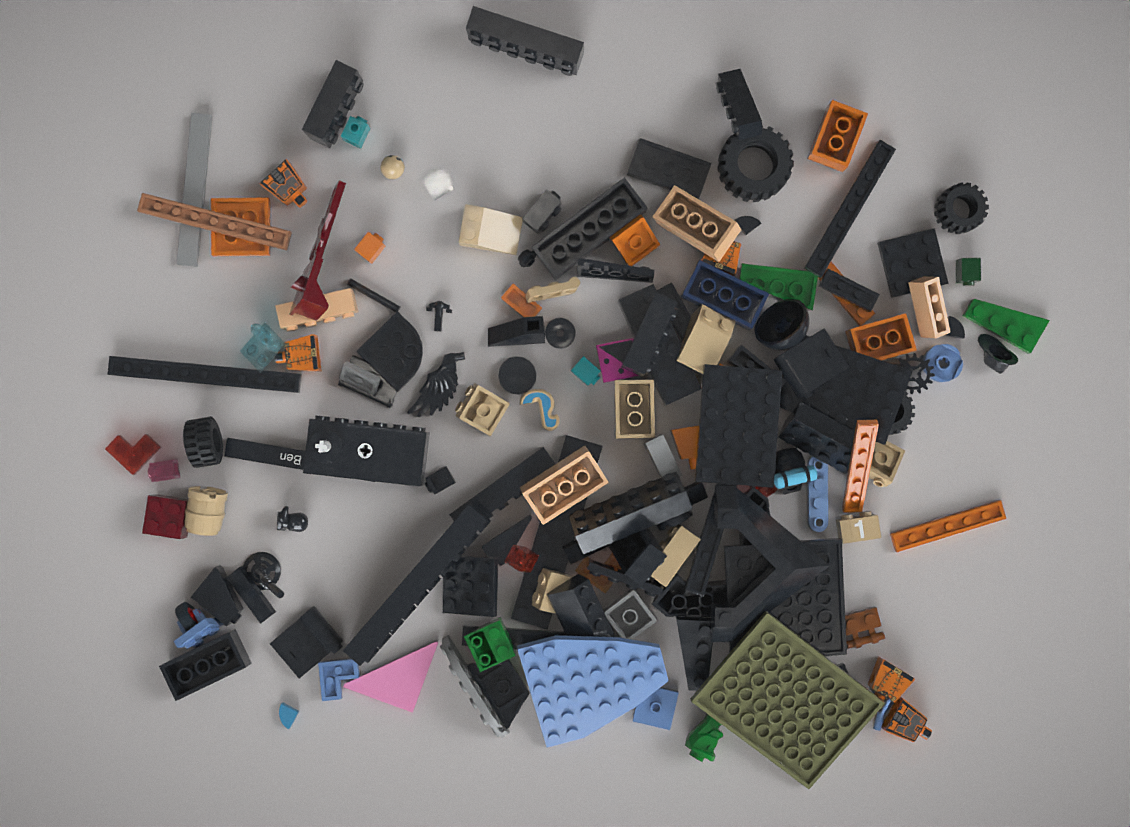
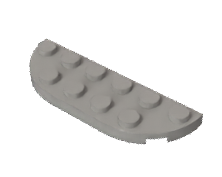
[440,635,510,737]

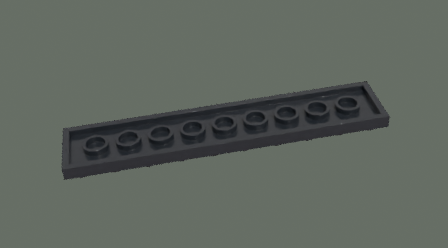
[511,435,603,630]

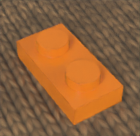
[501,284,542,317]

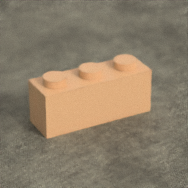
[908,277,950,338]

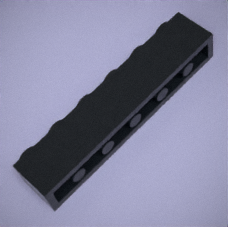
[449,447,556,521]

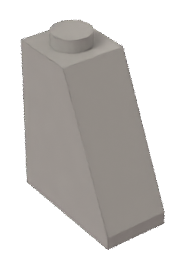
[643,434,682,477]

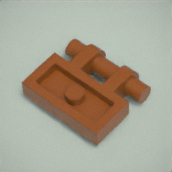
[845,607,885,649]

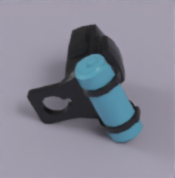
[774,448,817,495]

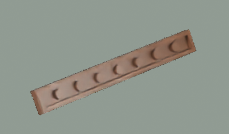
[137,193,292,251]

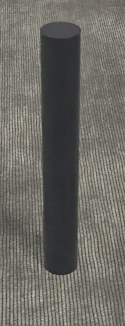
[347,279,401,312]

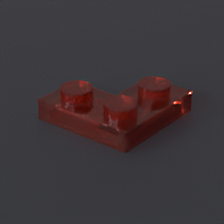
[105,434,161,475]

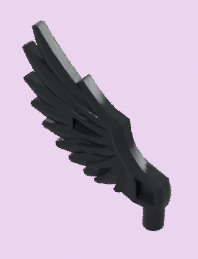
[407,352,465,417]

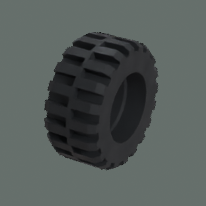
[717,125,794,202]

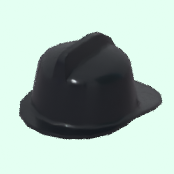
[977,334,1018,374]

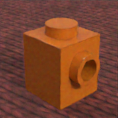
[354,232,386,264]

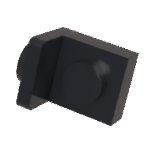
[424,466,456,495]

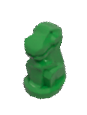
[685,713,724,762]

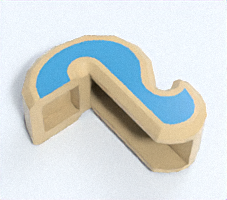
[519,389,559,431]

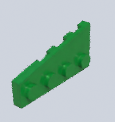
[739,263,818,311]
[962,299,1050,354]

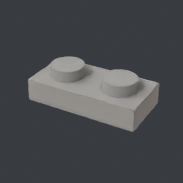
[339,361,381,395]

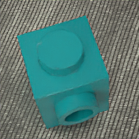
[341,116,371,149]

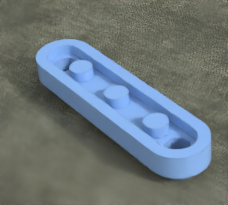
[807,456,828,532]

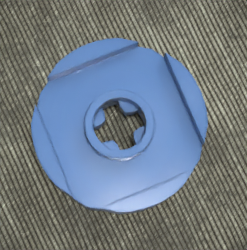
[923,344,963,382]

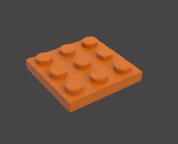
[211,197,271,256]

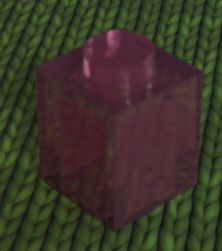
[148,459,180,482]

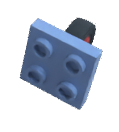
[174,602,224,649]

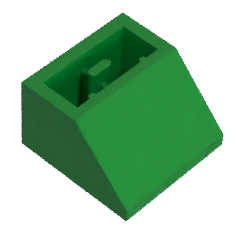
[464,617,517,672]

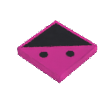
[596,338,639,383]

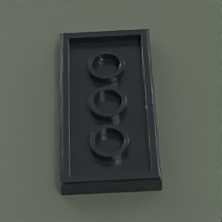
[627,138,712,199]

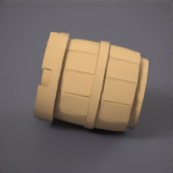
[185,486,228,536]

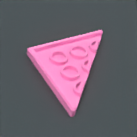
[343,641,439,713]

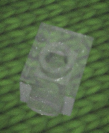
[423,168,454,200]

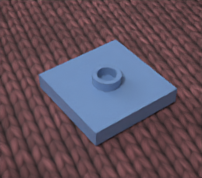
[632,687,679,730]

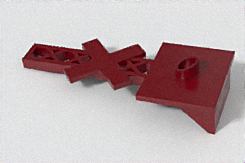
[289,180,346,321]

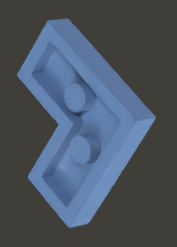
[318,658,360,701]

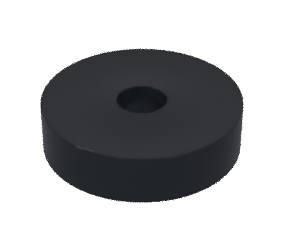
[545,318,576,349]

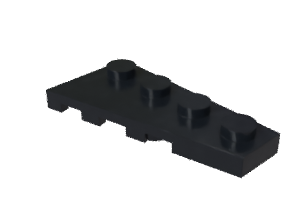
[577,258,654,283]
[676,616,713,691]

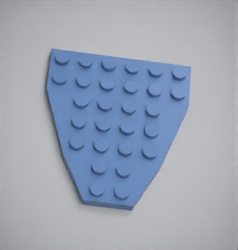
[517,635,669,748]

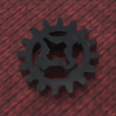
[894,353,935,395]

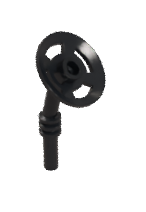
[243,552,284,598]

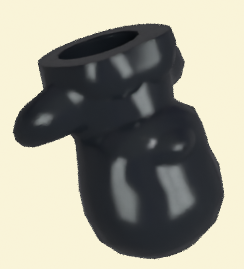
[277,506,308,532]

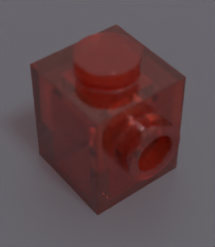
[505,545,539,573]

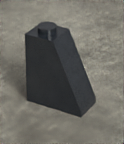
[191,565,244,627]

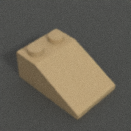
[459,204,523,255]
[676,304,736,374]

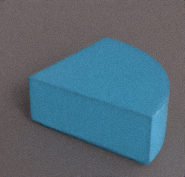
[279,702,299,729]

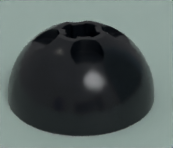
[755,299,810,350]

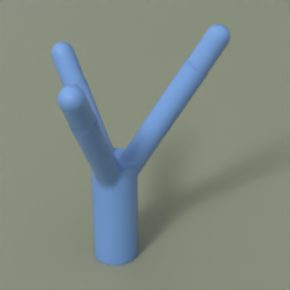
[872,691,894,731]

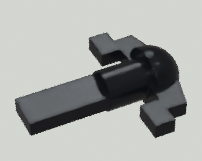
[426,301,452,332]

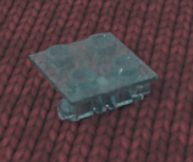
[240,323,286,373]

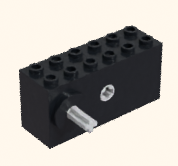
[303,415,430,487]

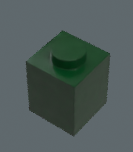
[956,258,981,286]

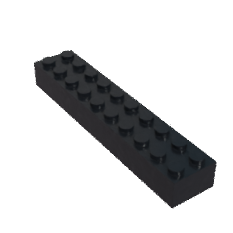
[343,499,492,666]

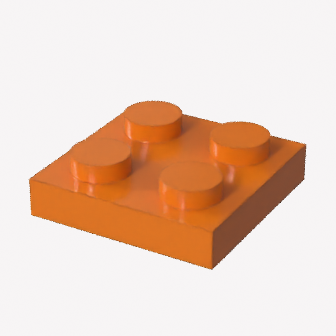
[609,214,660,266]

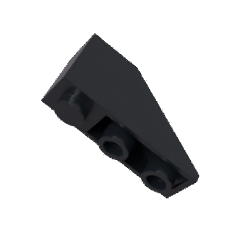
[488,316,545,347]

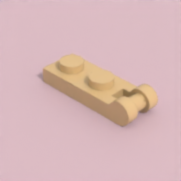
[525,277,580,303]

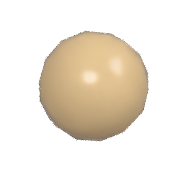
[380,155,405,179]

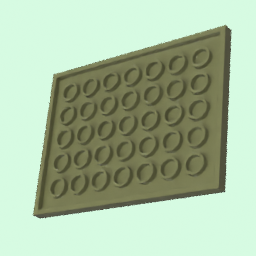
[690,611,885,789]

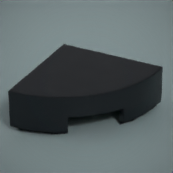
[734,216,762,236]
[945,316,965,339]

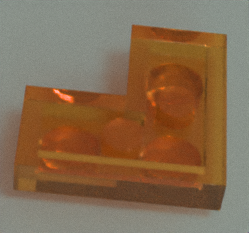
[575,553,621,594]

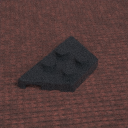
[467,659,530,729]

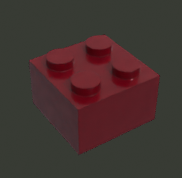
[142,494,188,539]

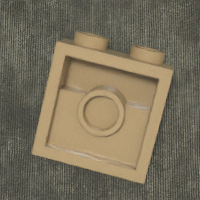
[455,383,510,436]
[869,441,905,487]

